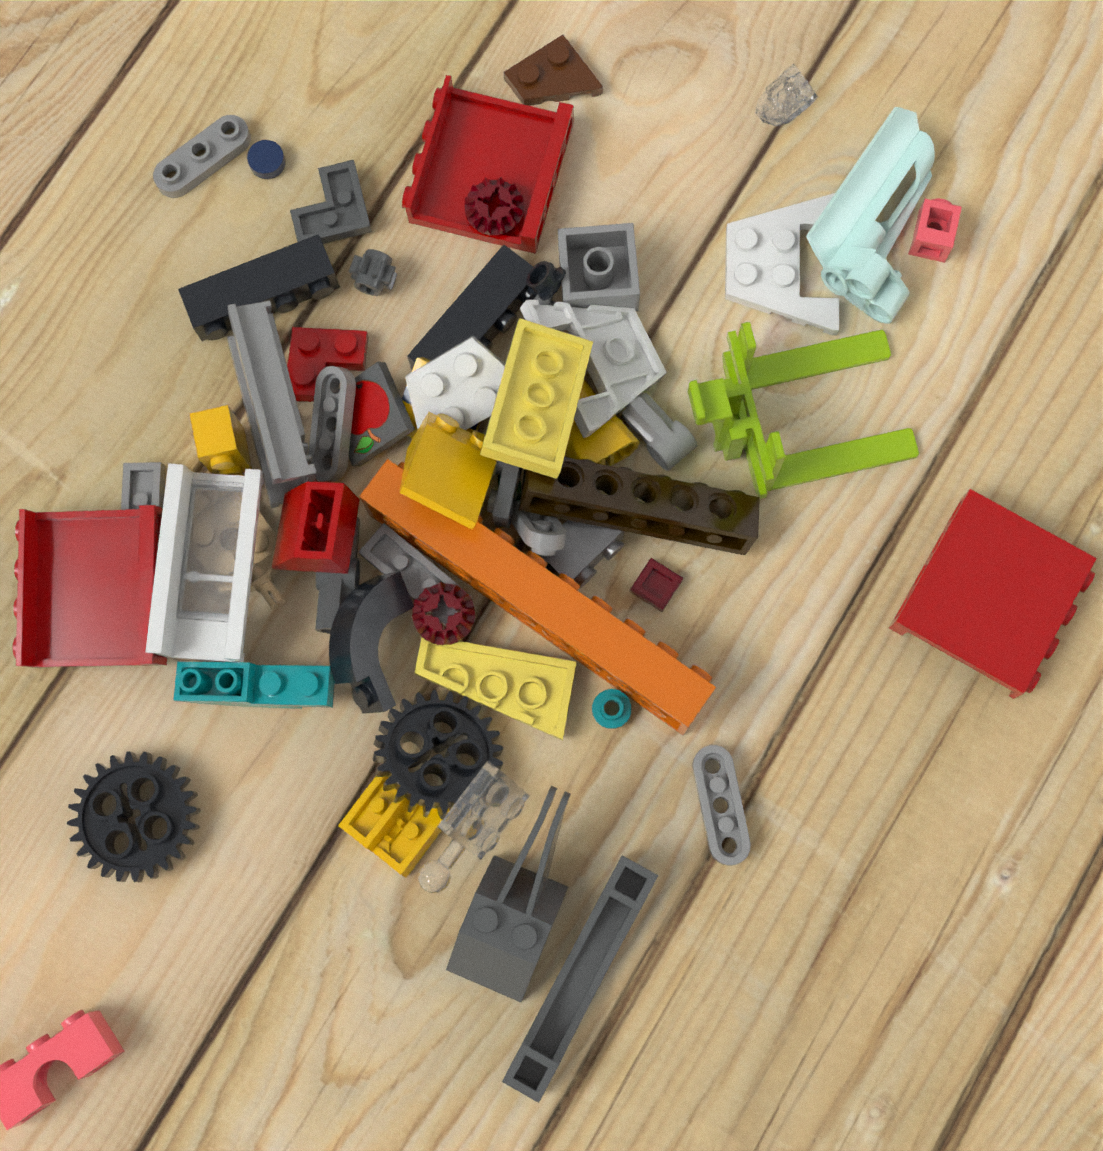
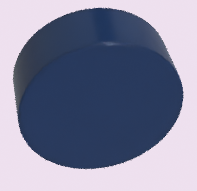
[247,140,286,179]

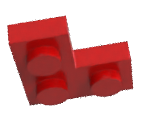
[287,327,369,402]

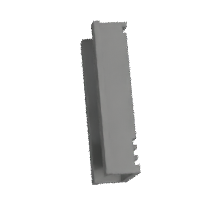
[228,301,316,508]

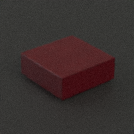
[630,558,684,612]

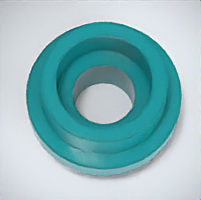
[592,689,631,729]

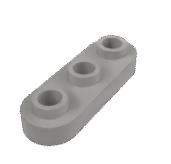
[153,115,251,198]
[308,366,356,482]
[511,500,567,556]
[692,745,751,866]

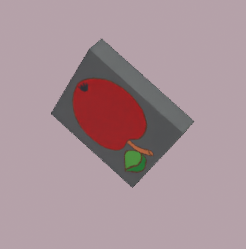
[335,362,415,467]

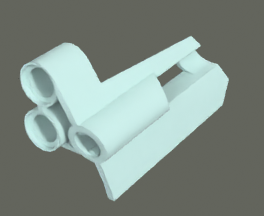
[806,107,935,324]

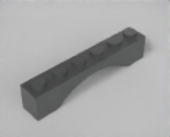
[502,855,658,1103]

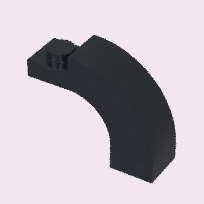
[329,571,414,714]

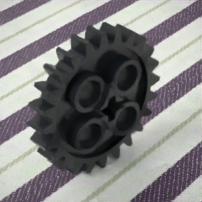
[372,690,503,819]
[67,751,201,883]

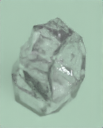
[755,64,818,126]

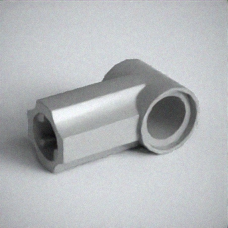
[622,393,698,471]

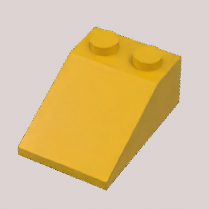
[399,411,497,530]

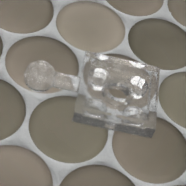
[418,761,530,893]

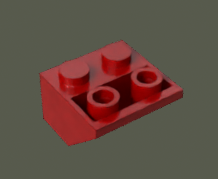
[272,481,360,574]

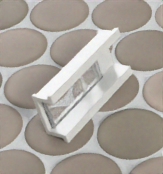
[145,464,264,662]

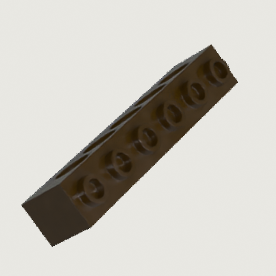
[519,457,760,555]

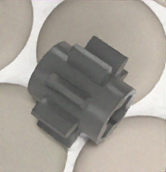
[349,249,397,296]

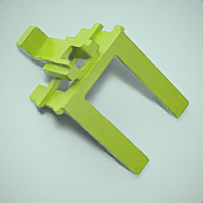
[688,322,919,499]

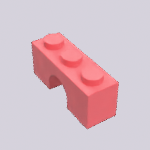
[0,1009,125,1130]

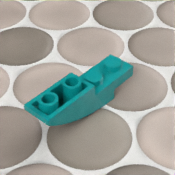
[173,661,335,709]

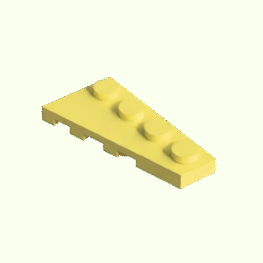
[415,637,577,741]

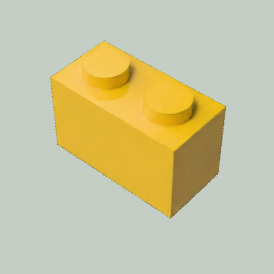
[189,405,252,476]

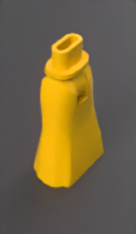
[564,379,640,466]

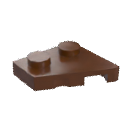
[503,35,603,106]

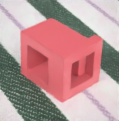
[908,198,962,263]

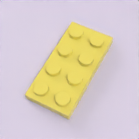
[480,318,593,479]

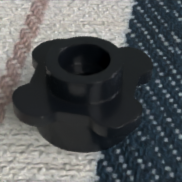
[526,261,566,301]

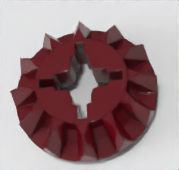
[465,177,524,235]
[412,582,475,645]

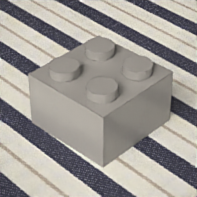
[558,223,640,311]

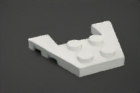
[725,193,839,335]
[520,300,667,438]
[405,336,505,430]

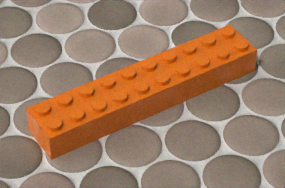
[359,459,716,735]

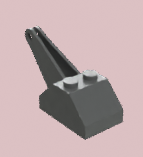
[446,786,571,1002]

